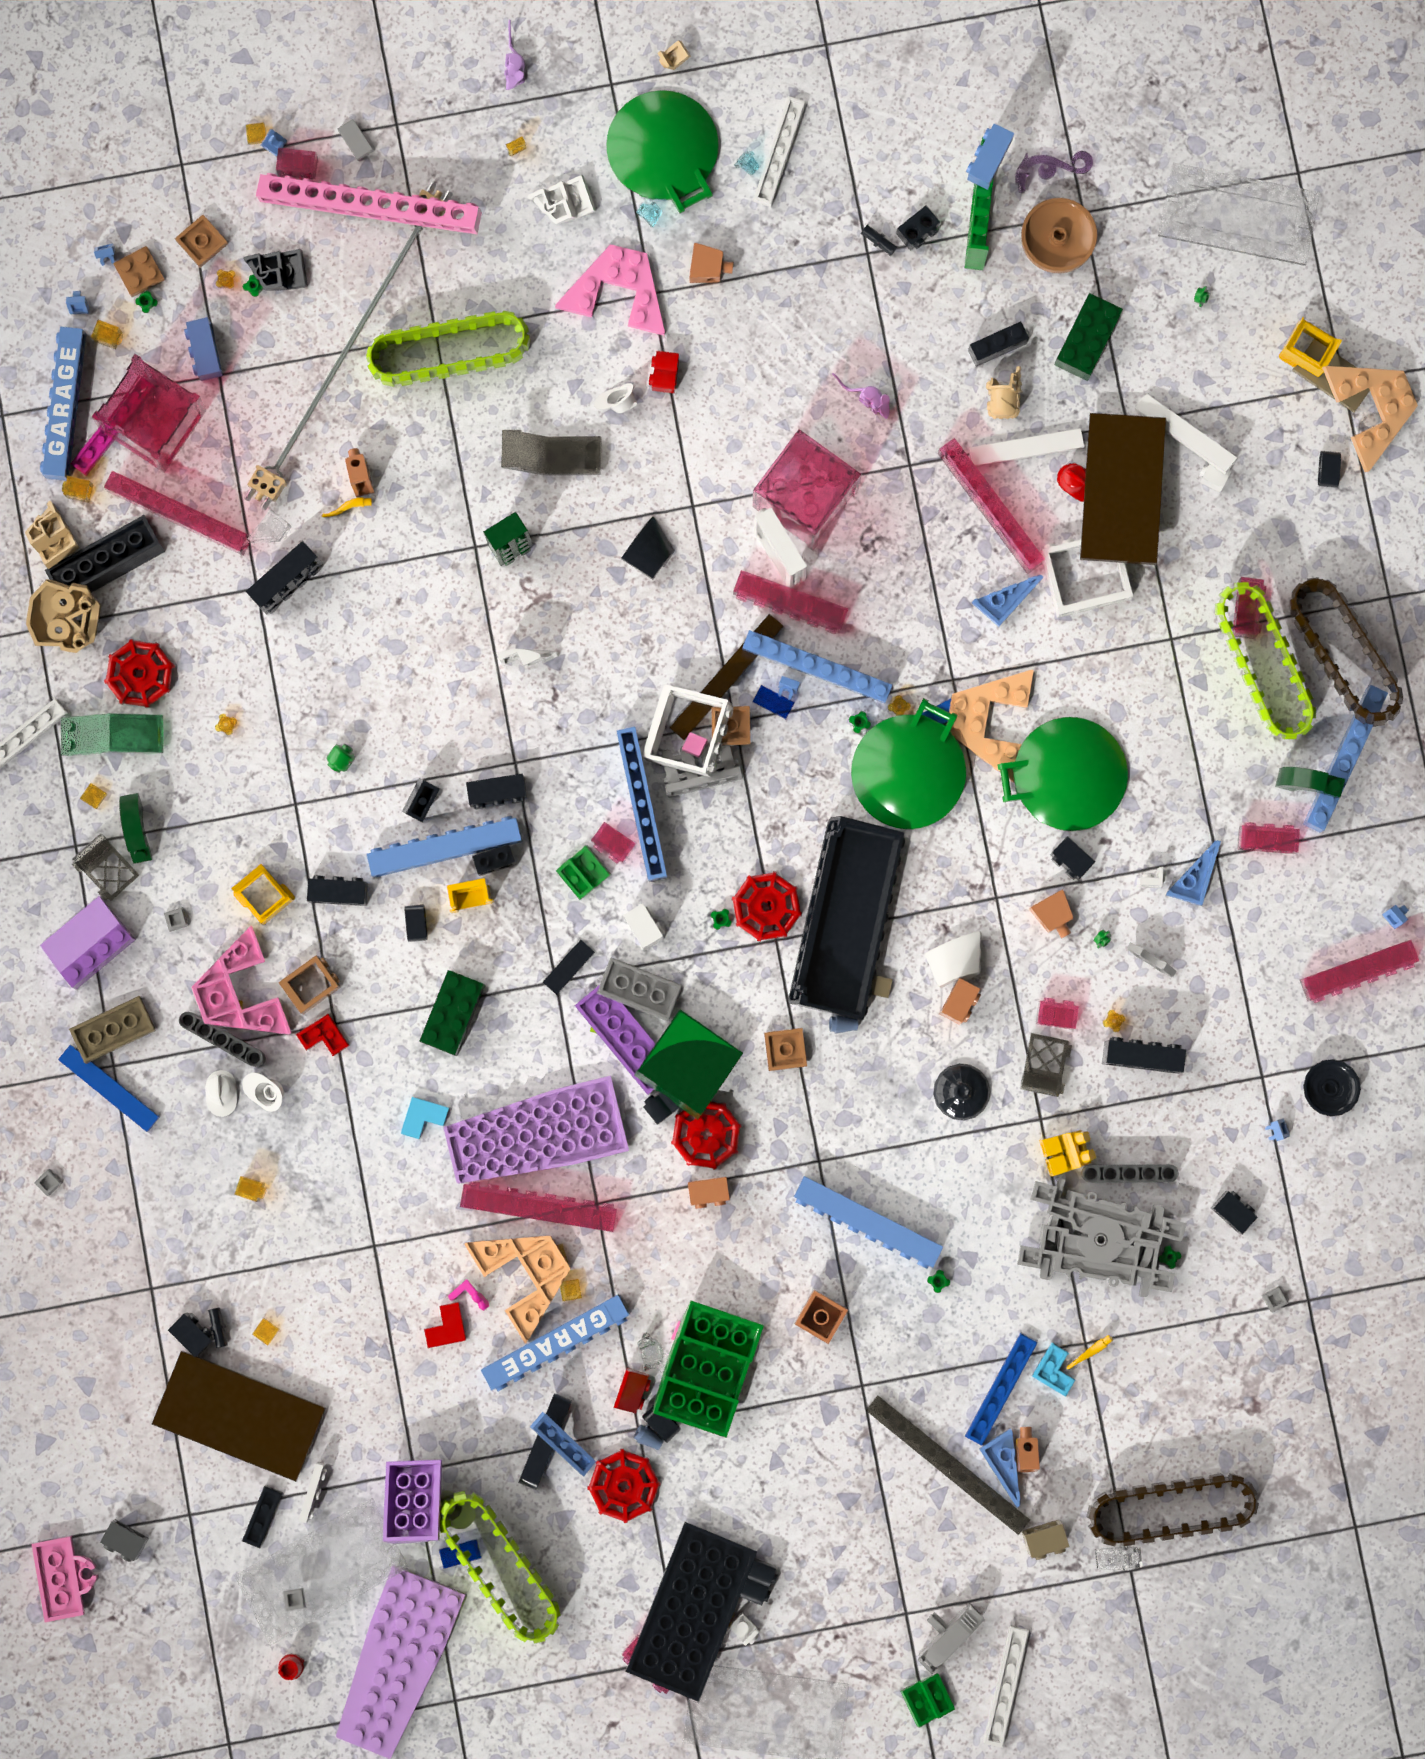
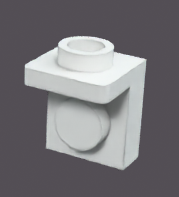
[1137,867,1166,888]
[729,1612,759,1646]

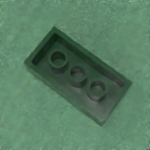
[1054,293,1123,381]
[483,511,533,566]
[419,970,485,1056]

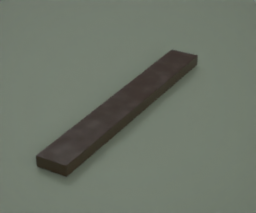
[670,614,784,740]

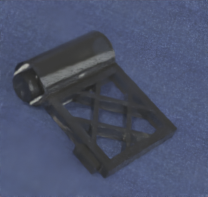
[72,833,140,901]
[1020,1033,1072,1097]

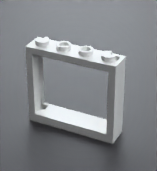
[754,508,807,591]
[1040,539,1133,618]
[642,684,733,777]

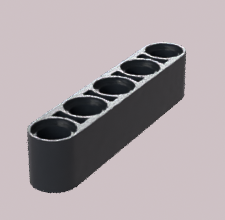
[518,1393,572,1490]

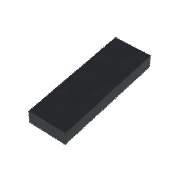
[542,940,595,995]
[242,1485,283,1549]

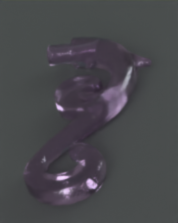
[1015,151,1093,193]

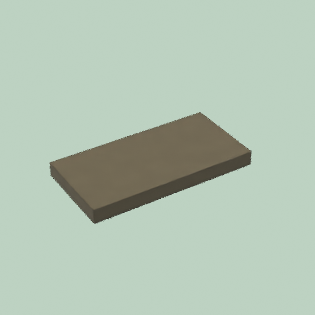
[1292,339,1370,413]
[69,996,156,1064]

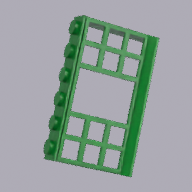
[964,137,993,271]

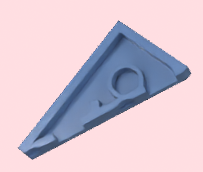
[972,575,1043,627]
[1166,840,1221,906]
[979,1428,1021,1507]

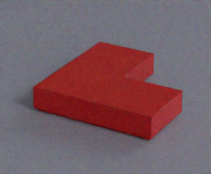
[296,1014,349,1056]
[424,1302,466,1348]

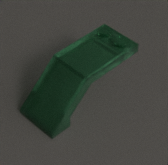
[61,713,163,756]

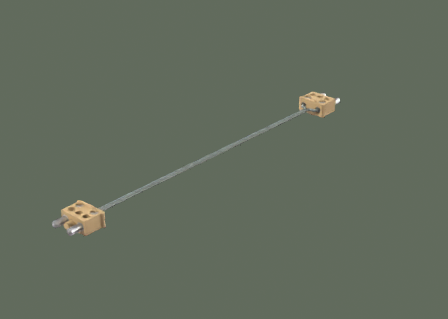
[244,182,453,510]

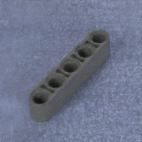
[179,1011,266,1067]
[1081,1164,1179,1182]

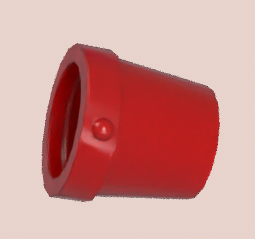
[278,1653,305,1680]

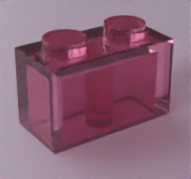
[276,148,318,180]
[591,822,636,864]
[1036,998,1079,1030]

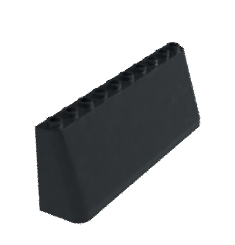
[789,816,905,1020]

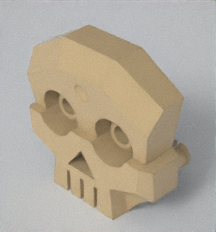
[26,579,101,653]

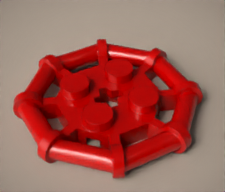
[104,639,175,708]
[731,871,802,942]
[671,1102,742,1170]
[587,1449,661,1523]

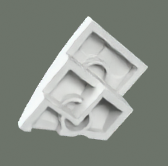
[528,175,596,224]
[497,649,559,668]
[925,931,982,988]

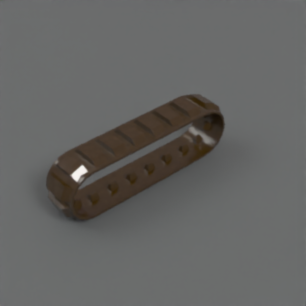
[1289,577,1403,727]
[1086,1473,1259,1547]

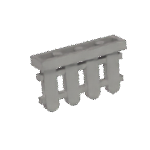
[660,741,742,798]

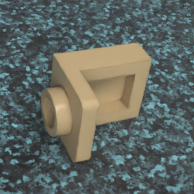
[658,40,691,70]

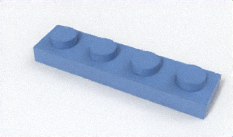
[530,1412,596,1477]

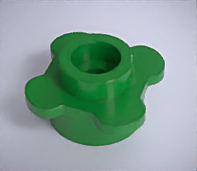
[242,275,263,297]
[1194,286,1210,307]
[135,291,158,313]
[849,711,871,733]
[711,909,732,930]
[1093,929,1111,949]
[1158,1246,1181,1269]
[927,1270,950,1293]

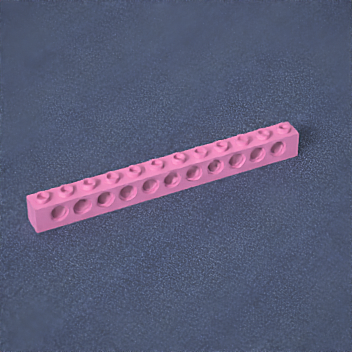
[256,173,482,235]

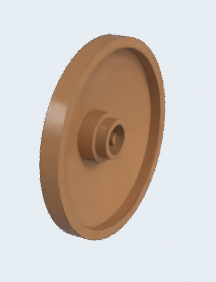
[1021,198,1097,273]

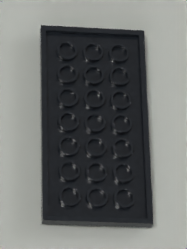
[625,1522,757,1702]

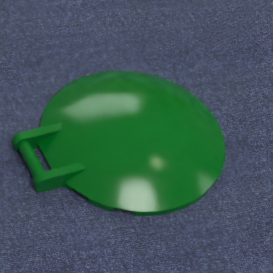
[606,90,719,214]
[851,698,966,829]
[997,717,1128,831]

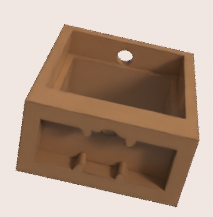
[278,955,341,1015]

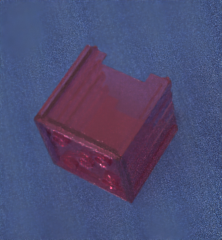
[92,354,206,473]
[752,429,861,551]

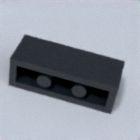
[968,321,1029,367]
[466,773,527,809]
[307,875,368,906]

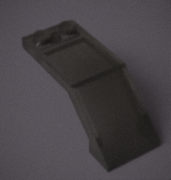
[501,430,602,476]

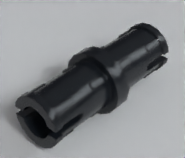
[861,224,897,257]
[208,1307,228,1348]

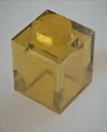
[91,320,123,350]
[62,476,94,503]
[234,1176,267,1202]

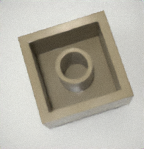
[1021,1520,1070,1560]

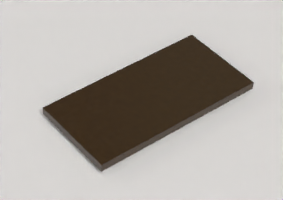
[1080,413,1166,565]
[152,1351,326,1482]

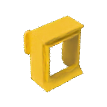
[1279,317,1342,377]
[231,864,295,925]
[447,878,494,913]

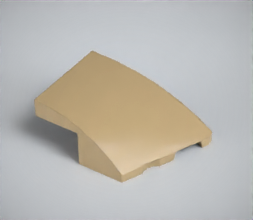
[25,500,79,569]

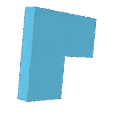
[401,1097,449,1139]
[1032,1343,1075,1397]

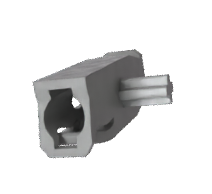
[918,1603,985,1674]

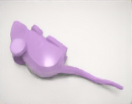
[504,19,525,90]
[832,373,890,419]

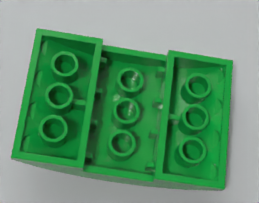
[653,1300,764,1438]

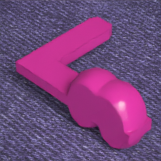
[448,1279,489,1311]

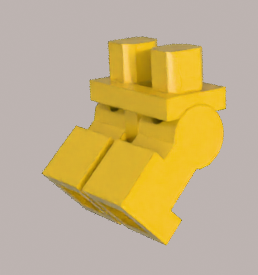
[1039,1130,1096,1177]

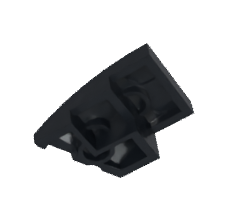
[243,249,308,291]
[621,516,674,580]

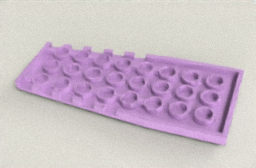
[444,1076,629,1184]
[336,1565,466,1759]

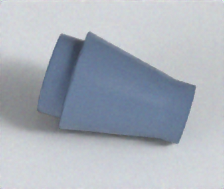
[829,1015,858,1034]
[633,1425,664,1450]

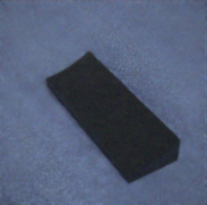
[45,515,165,605]

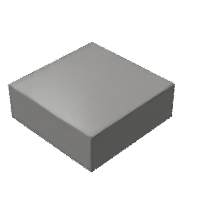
[164,907,188,932]
[34,1169,62,1196]
[1261,1286,1289,1313]
[283,1588,306,1611]

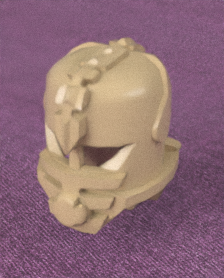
[986,366,1023,419]

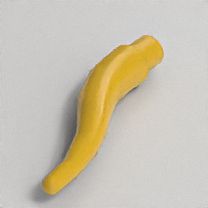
[321,497,372,517]
[1067,1335,1113,1369]

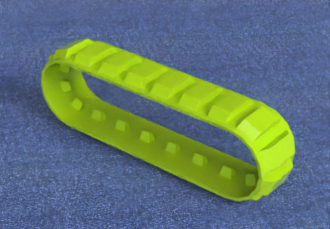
[366,310,530,387]
[1215,582,1316,739]
[440,1491,561,1644]

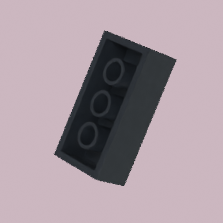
[245,540,323,615]
[1102,1037,1187,1074]

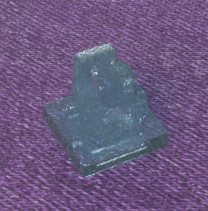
[734,151,760,175]
[636,201,662,227]

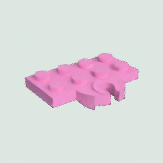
[32,1536,98,1622]

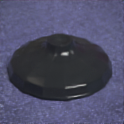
[1303,1059,1361,1117]
[933,1063,990,1121]

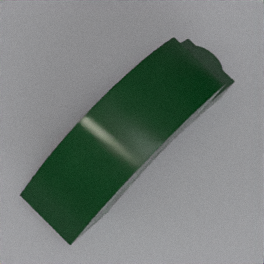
[1275,767,1345,798]
[119,793,152,864]

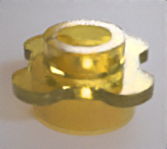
[216,269,235,289]
[888,695,911,716]
[215,714,237,735]
[1103,1010,1125,1032]

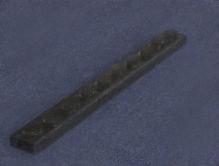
[866,1395,1030,1535]

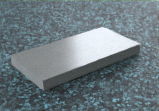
[597,957,682,1021]

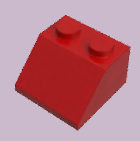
[613,1367,651,1413]

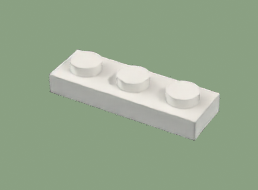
[299,1462,327,1523]

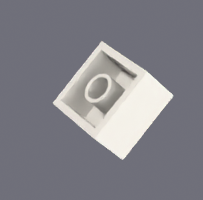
[623,903,665,951]

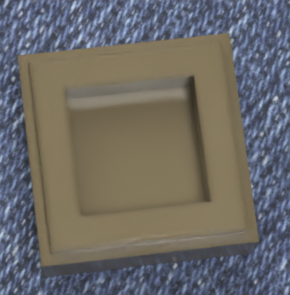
[871,976,893,998]

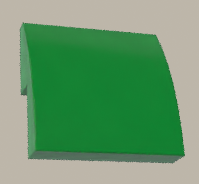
[556,845,612,900]
[900,1673,955,1728]

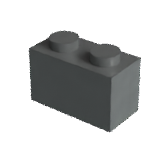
[100,1519,149,1562]

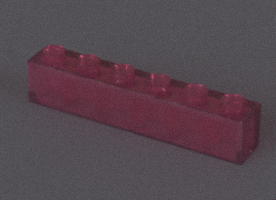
[733,570,848,634]
[1299,940,1419,1003]

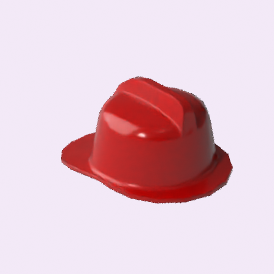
[1057,463,1086,502]

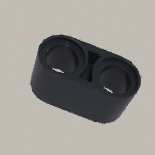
[1318,451,1341,488]
[404,904,428,942]
[642,1403,681,1443]

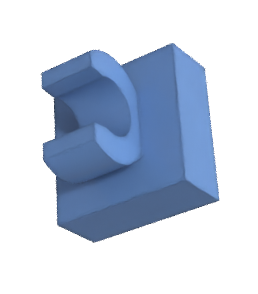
[260,129,287,156]
[94,243,115,266]
[66,291,89,314]
[778,676,800,700]
[1382,905,1409,929]
[1265,1118,1290,1141]

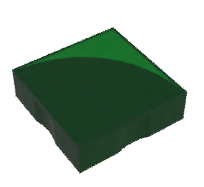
[634,1009,743,1120]

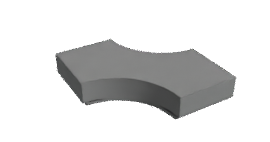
[1127,942,1177,977]

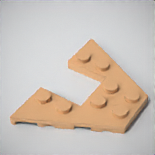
[1322,366,1418,472]
[947,670,1034,783]
[464,1235,571,1343]

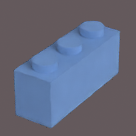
[966,124,1014,190]
[184,317,223,381]

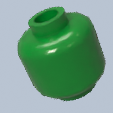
[326,743,355,773]

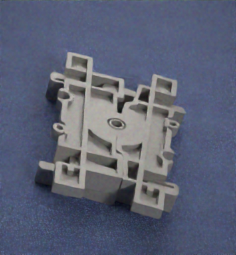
[1017,1178,1187,1297]

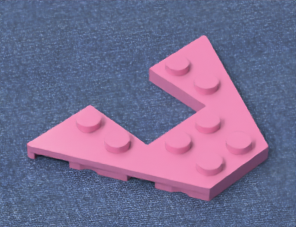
[555,244,665,336]
[191,926,291,1035]

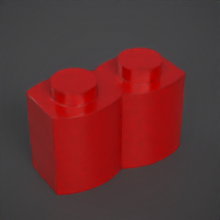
[649,351,680,393]

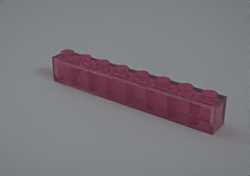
[938,438,1045,575]
[104,471,252,556]
[460,1181,617,1232]

